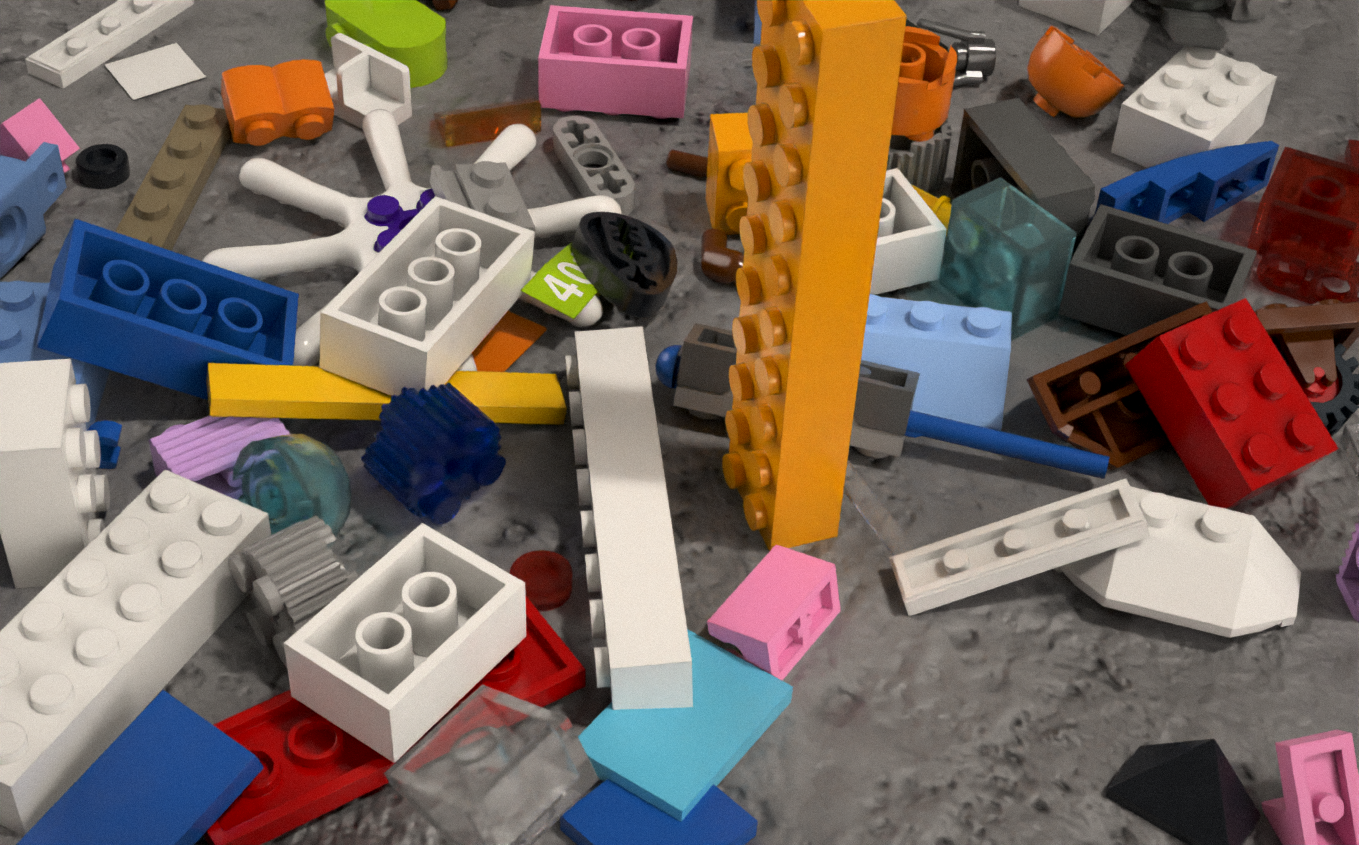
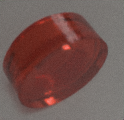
[510,550,573,611]

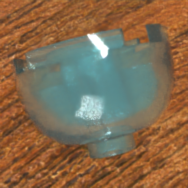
[233,434,352,537]

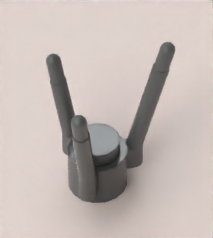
[917,18,996,87]

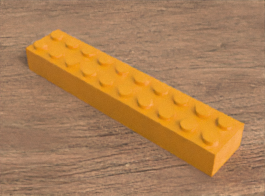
[722,0,907,551]

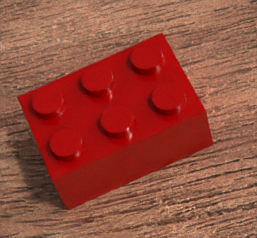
[1125,298,1339,509]

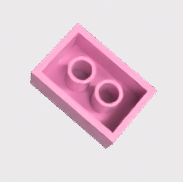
[538,5,693,119]

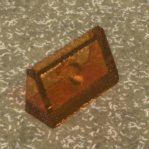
[434,98,541,147]

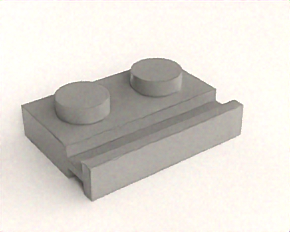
[430,161,536,232]

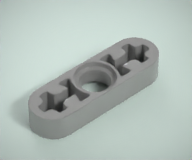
[553,115,635,216]

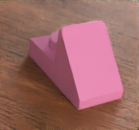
[1261,730,1359,845]

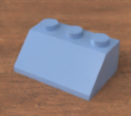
[861,294,1012,431]

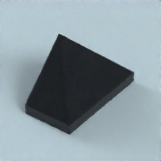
[1105,739,1261,845]

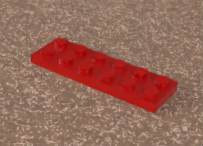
[203,596,586,845]

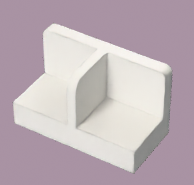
[325,33,412,129]

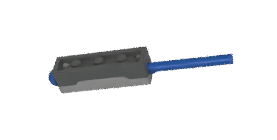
[655,323,1109,479]

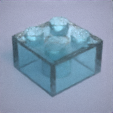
[939,177,1077,341]

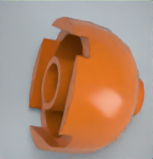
[1027,25,1125,118]

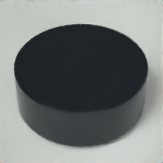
[75,144,130,189]

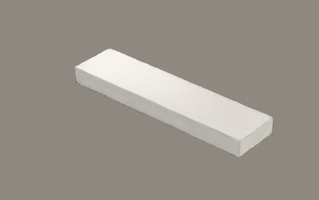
[25,0,194,89]
[889,478,1150,616]

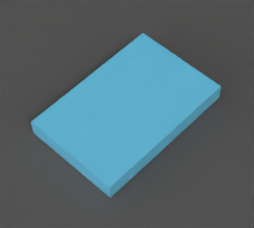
[569,629,793,822]

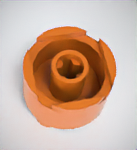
[891,26,957,142]

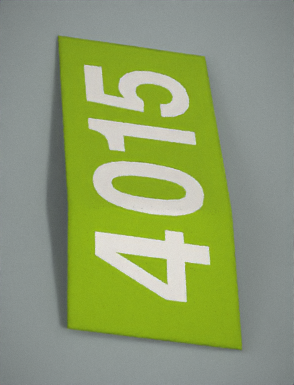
[521,242,598,319]

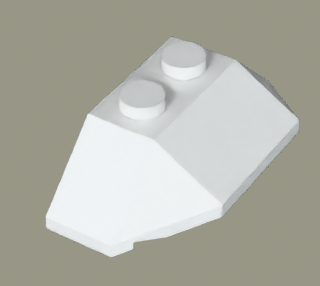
[1054,486,1301,638]

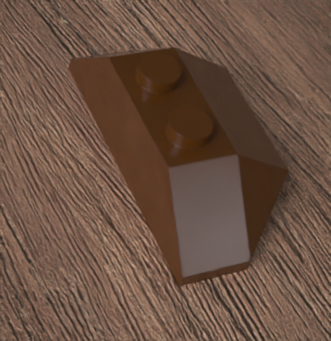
[1027,301,1212,471]

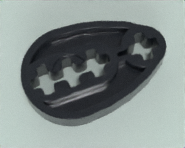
[571,212,678,318]

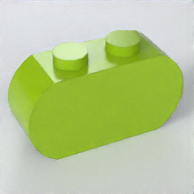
[325,0,448,88]

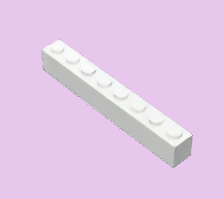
[565,326,693,710]

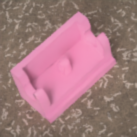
[707,544,841,681]

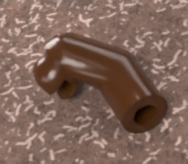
[700,228,744,286]

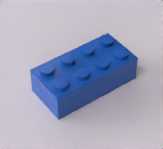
[37,219,299,400]

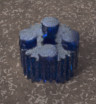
[361,383,506,525]

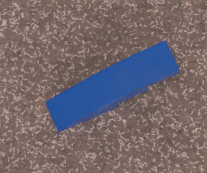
[1094,141,1279,224]

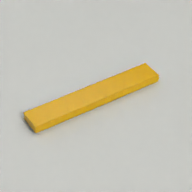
[206,363,567,425]

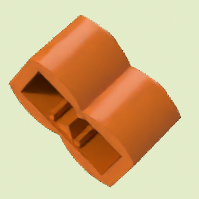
[221,59,335,146]

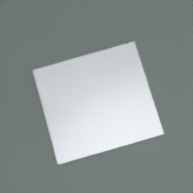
[105,43,206,100]

